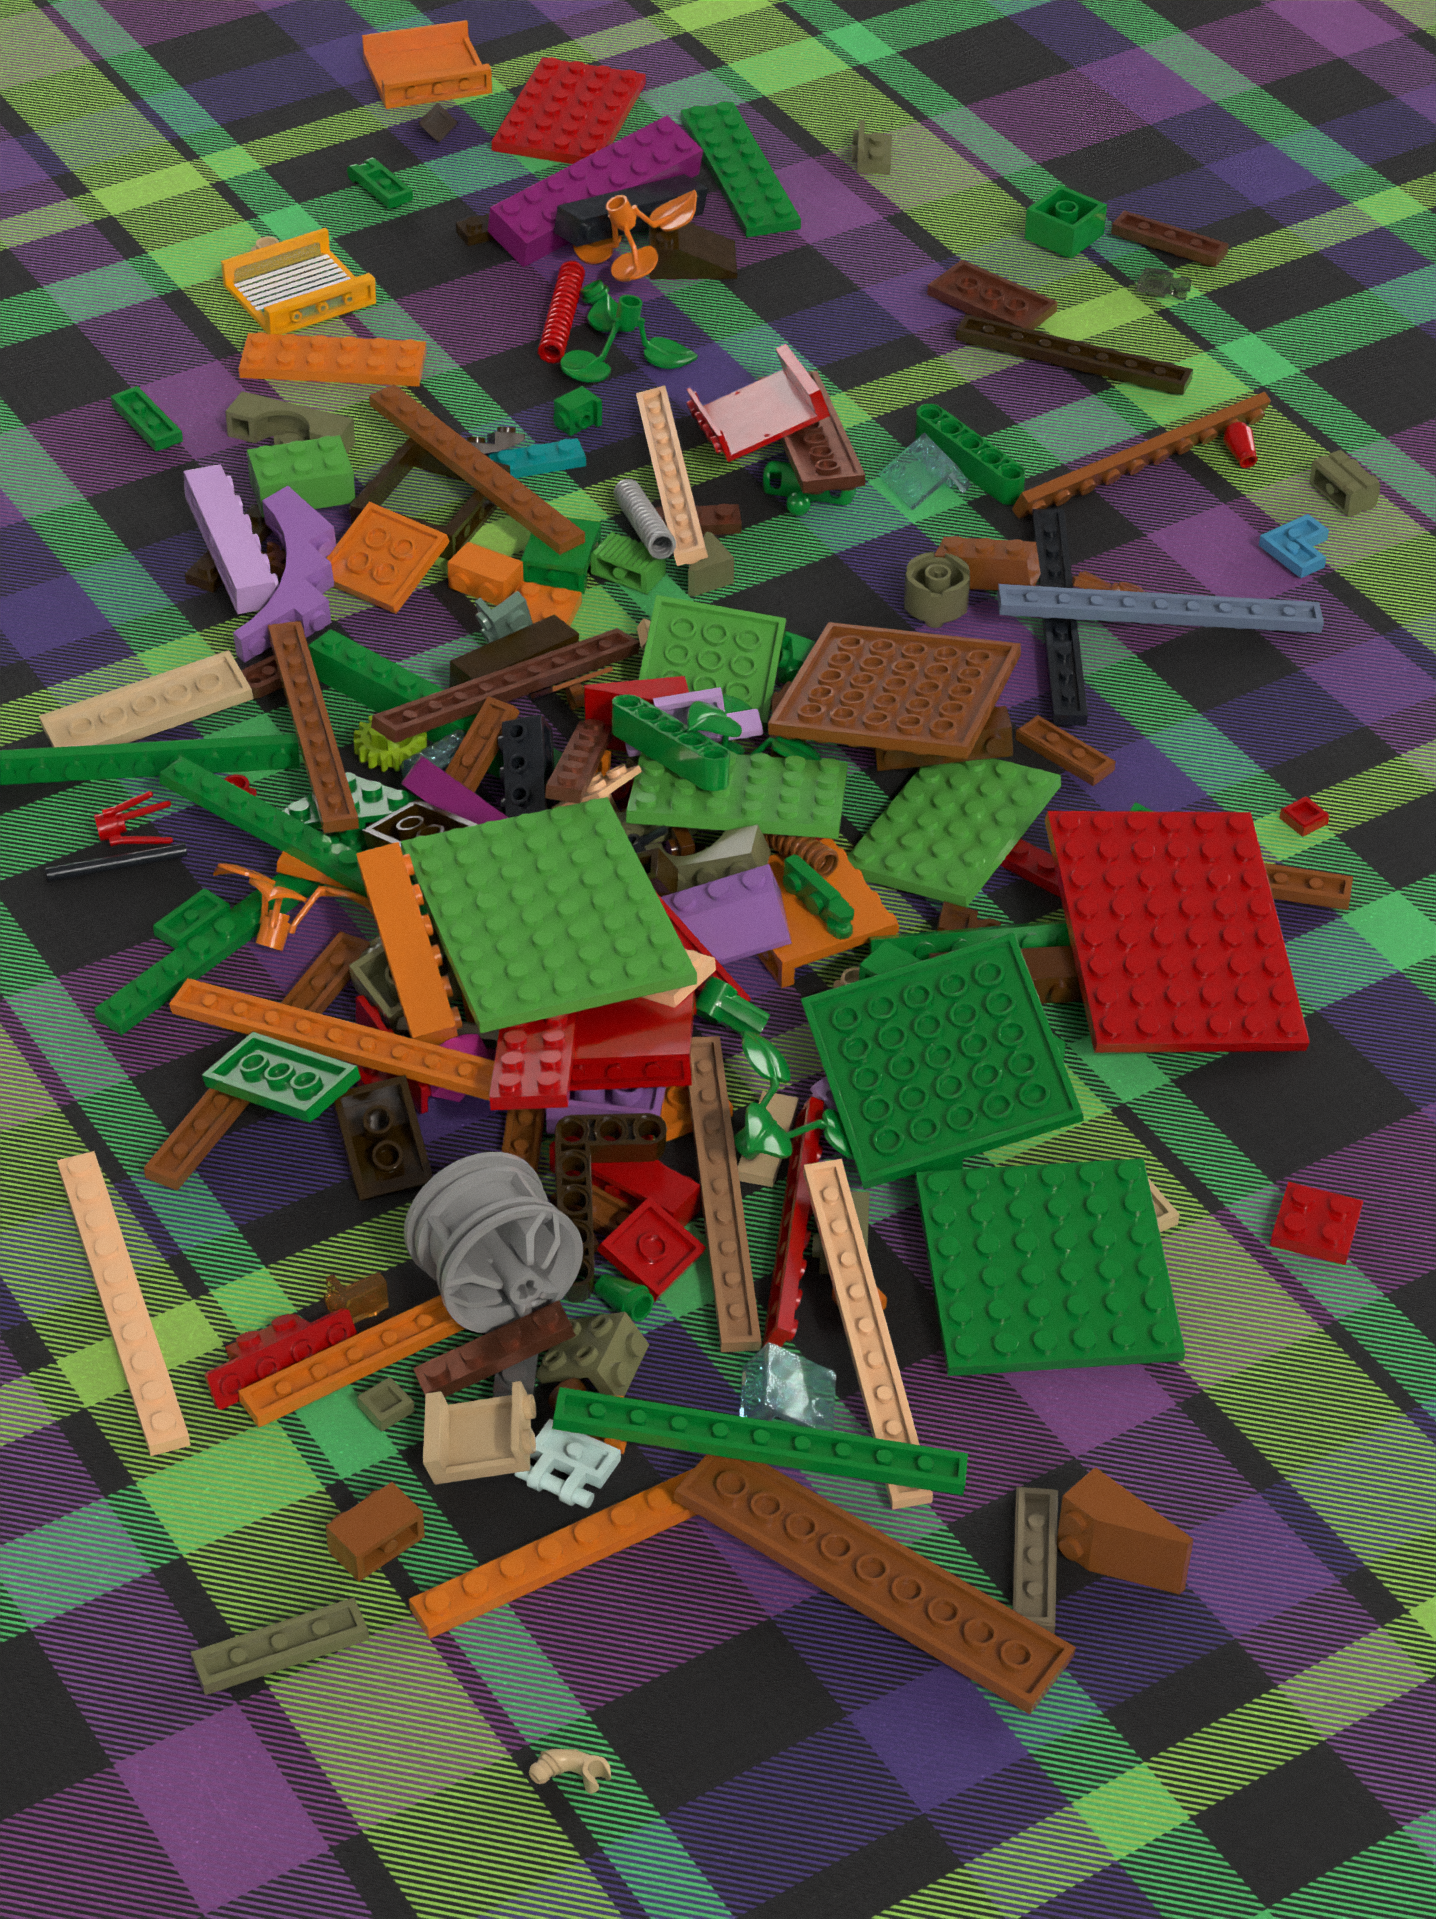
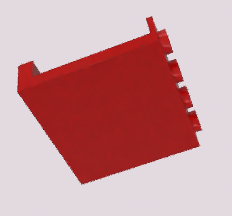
[570,990,697,1091]

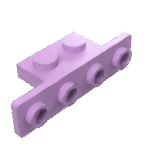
[625,687,763,757]

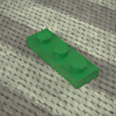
[111,386,183,451]

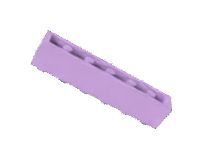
[183,464,279,614]

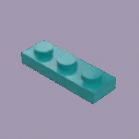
[488,438,586,478]

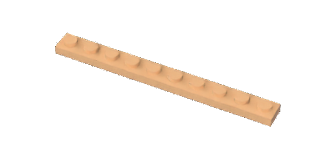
[636,385,708,566]
[57,1151,190,1456]
[803,1159,933,1510]

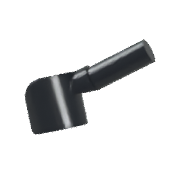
[627,825,668,853]

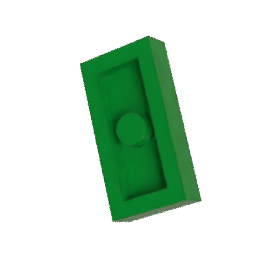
[153,888,230,949]

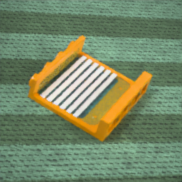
[221,227,376,335]

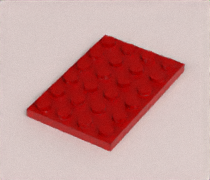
[491,57,646,164]

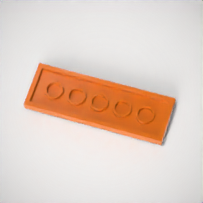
[239,332,427,386]

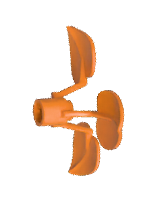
[573,189,697,282]
[213,863,373,951]

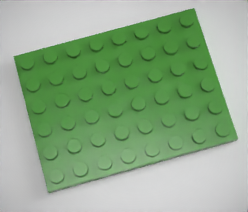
[401,797,697,1033]

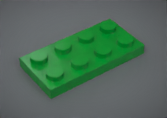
[202,1032,361,1123]

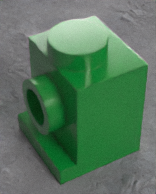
[553,386,602,436]
[777,631,815,684]

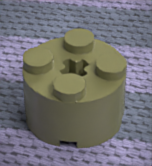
[903,552,970,628]

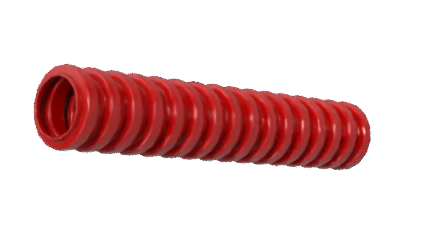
[538,261,585,364]

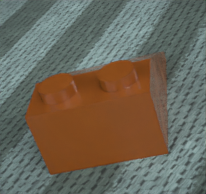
[1057,1467,1194,1595]

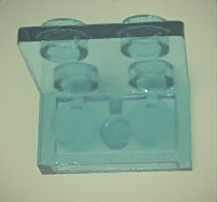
[879,433,972,510]
[740,1342,836,1431]

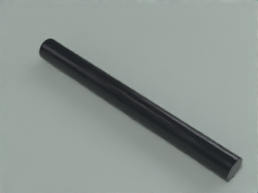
[45,843,188,882]

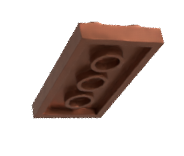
[927,259,1058,330]

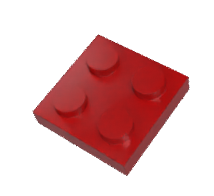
[1270,1181,1364,1265]
[597,1197,707,1302]

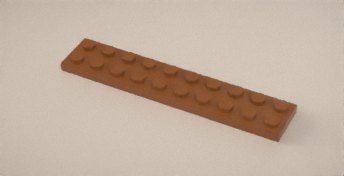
[674,1454,1076,1714]

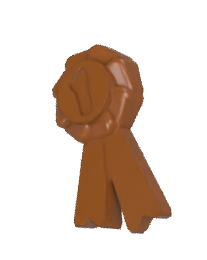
[1072,570,1146,592]

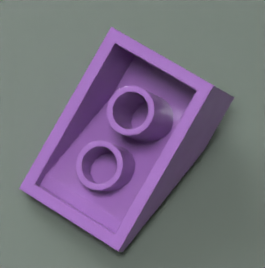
[546,1087,666,1135]

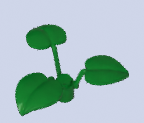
[560,293,698,383]
[687,694,822,761]
[733,1030,854,1160]

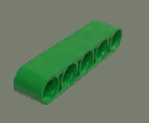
[915,404,1026,505]
[612,694,730,791]

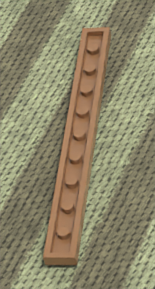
[687,1036,761,1352]

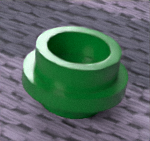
[581,280,610,306]

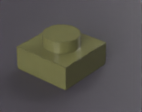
[357,1377,415,1432]

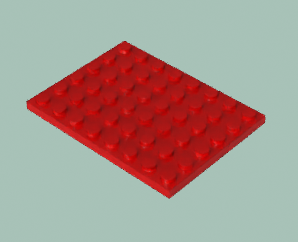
[1044,811,1310,1053]

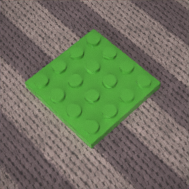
[639,595,786,731]

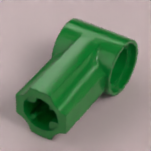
[696,976,770,1036]

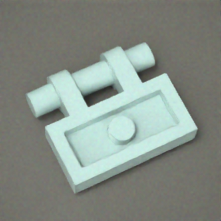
[515,1419,621,1509]

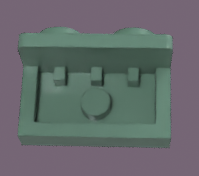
[475,591,533,644]

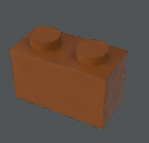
[326,1482,425,1582]

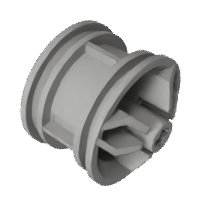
[404,1152,583,1333]

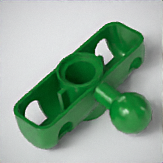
[763,461,856,516]

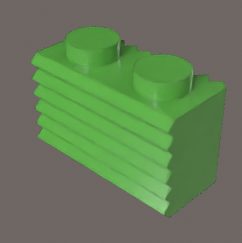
[591,532,666,595]

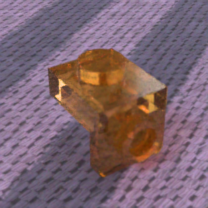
[324,1272,389,1323]

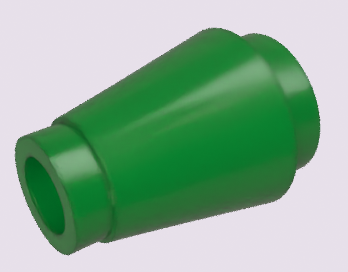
[595,1274,654,1322]

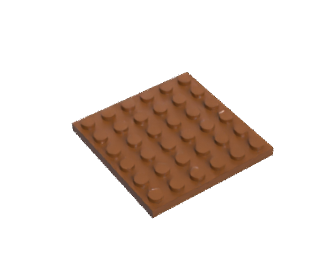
[768,622,1021,759]

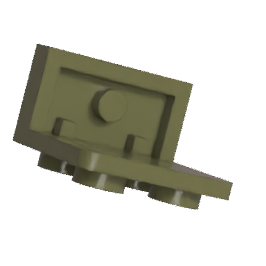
[536,1312,649,1396]

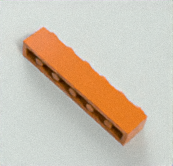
[356,842,463,1046]

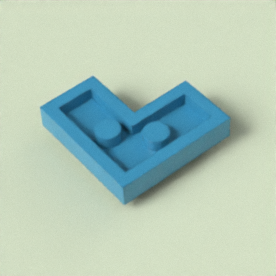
[1259,514,1329,578]

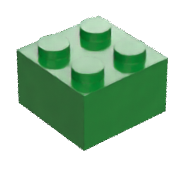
[1024,185,1107,259]

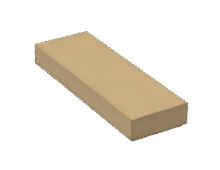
[738,1091,799,1187]

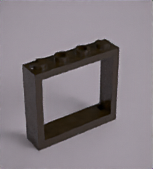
[349,437,510,560]

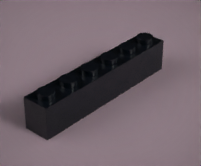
[554,174,708,247]

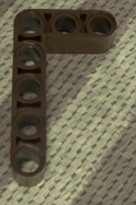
[555,1113,667,1303]

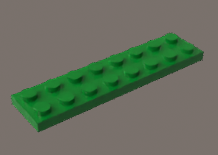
[681,102,801,238]

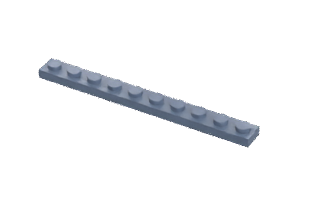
[997,584,1324,633]

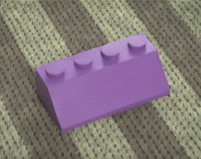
[661,864,792,965]

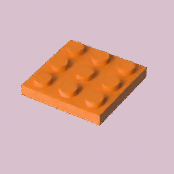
[326,502,449,614]

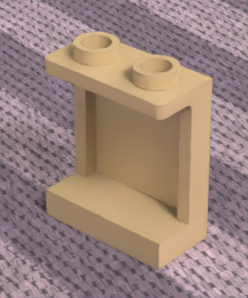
[423,1381,536,1485]

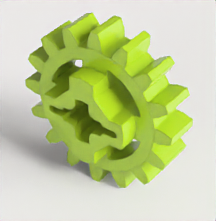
[353,715,427,772]

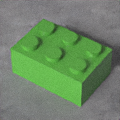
[247,435,355,517]

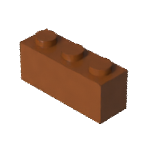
[934,536,1041,590]

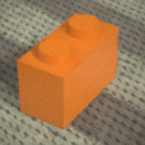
[447,542,524,605]

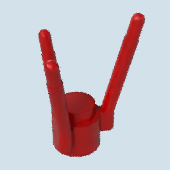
[94,791,173,846]

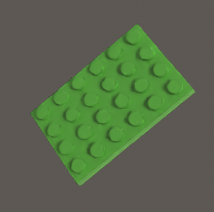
[626,751,848,839]
[847,758,1061,908]

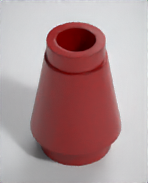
[1223,422,1258,468]

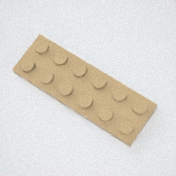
[39,650,254,747]

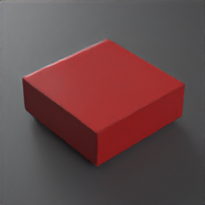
[1279,796,1330,837]

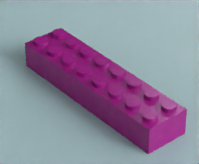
[487,115,703,267]

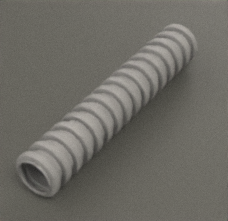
[613,479,676,559]

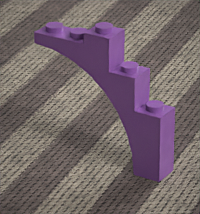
[233,486,336,662]

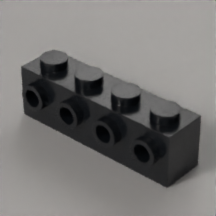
[498,714,556,818]

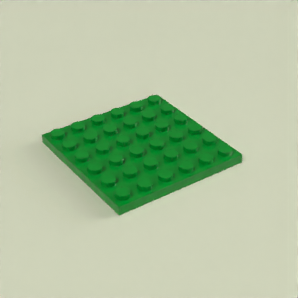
[801,932,1084,1190]
[915,1158,1186,1376]

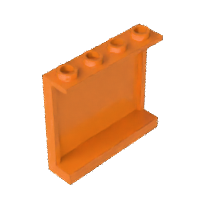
[362,20,492,109]
[757,838,899,989]

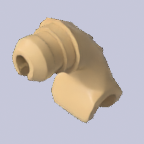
[529,1749,611,1794]

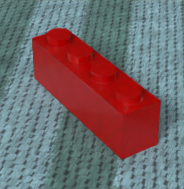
[549,1136,700,1227]

